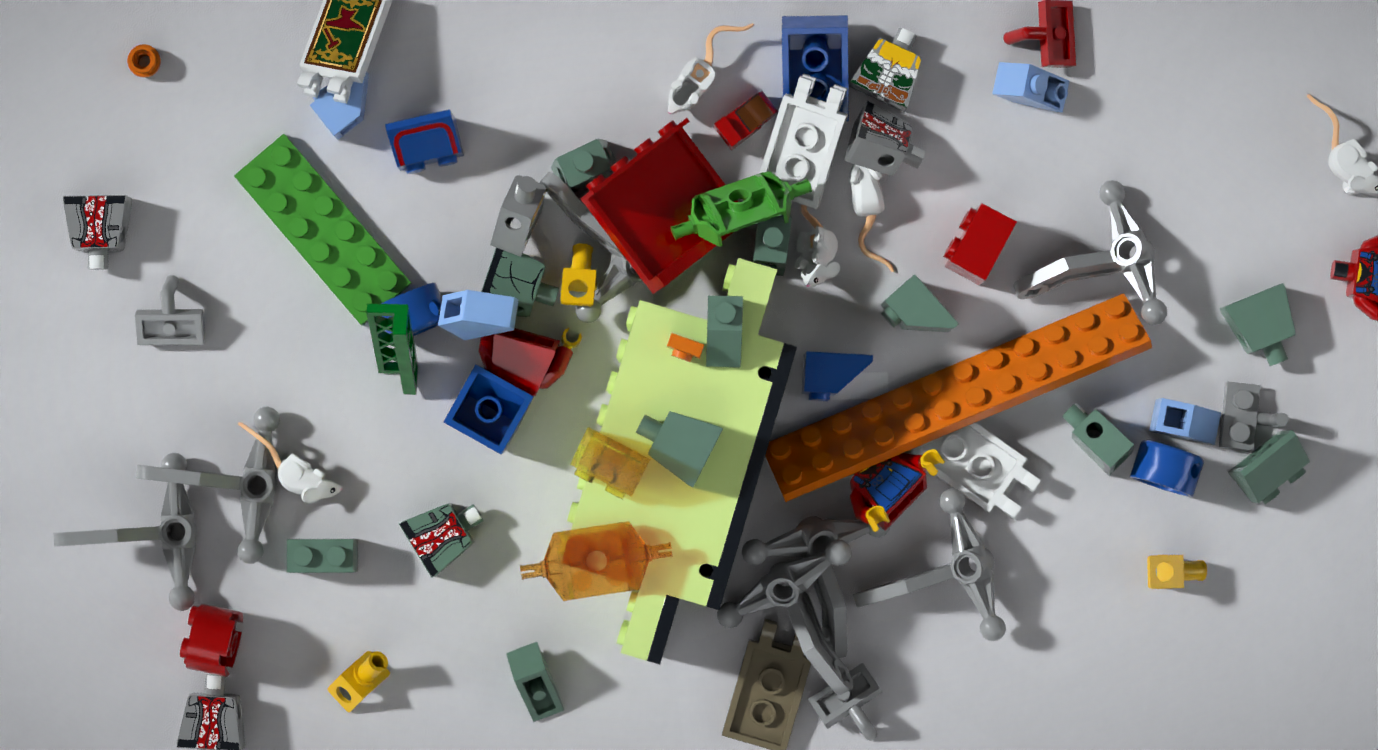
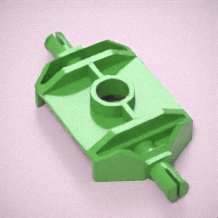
[671,171,812,247]

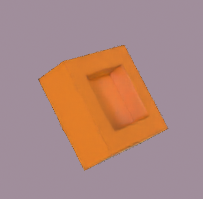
[667,333,704,363]

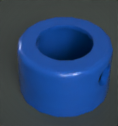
[381,283,442,336]
[1130,440,1204,497]

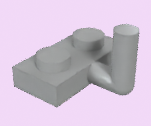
[135,275,205,345]
[1219,382,1289,451]
[808,663,882,741]

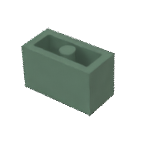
[287,539,358,573]

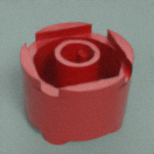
[180,604,243,677]

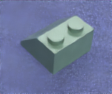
[881,274,959,332]
[1228,430,1310,504]

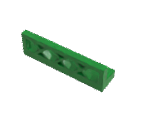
[366,304,418,395]

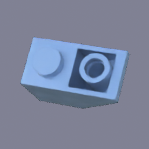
[992,62,1069,113]
[310,72,369,140]
[438,290,519,341]
[1149,398,1221,445]

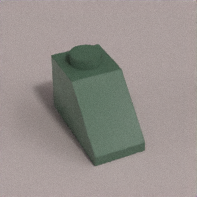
[706,295,743,368]
[506,642,564,722]

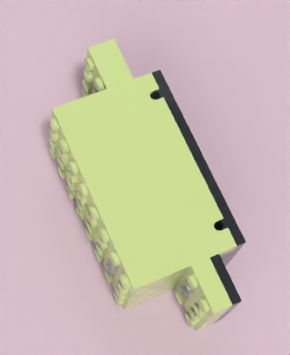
[557,258,797,665]

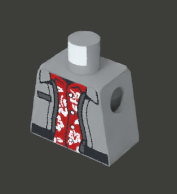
[844,100,925,176]
[63,195,132,270]
[177,674,245,750]

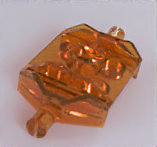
[520,521,673,601]

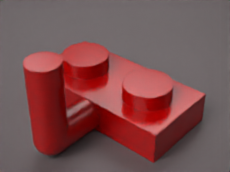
[1003,0,1076,68]

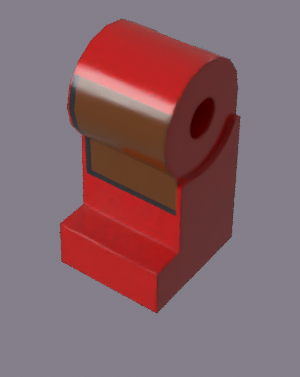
[714,91,779,151]

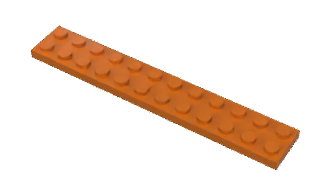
[765,293,1152,502]

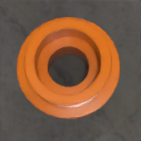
[127,44,161,78]

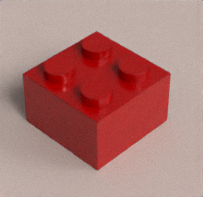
[943,203,1017,285]

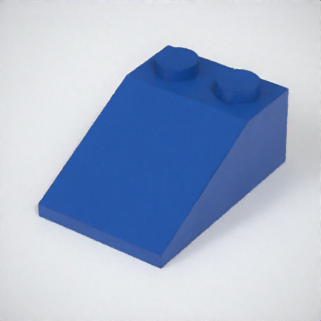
[782,15,849,122]

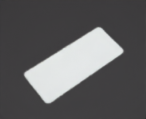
[830,372,889,400]

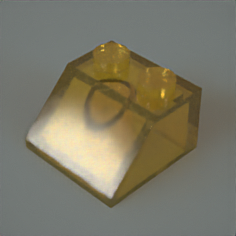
[570,427,651,500]

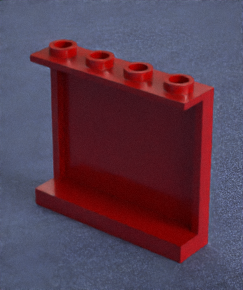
[580,118,738,294]

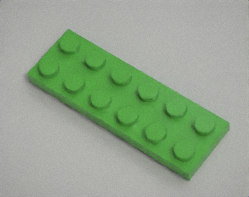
[234,134,412,326]

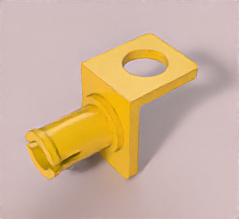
[560,243,597,306]
[1147,554,1207,589]
[327,651,390,712]

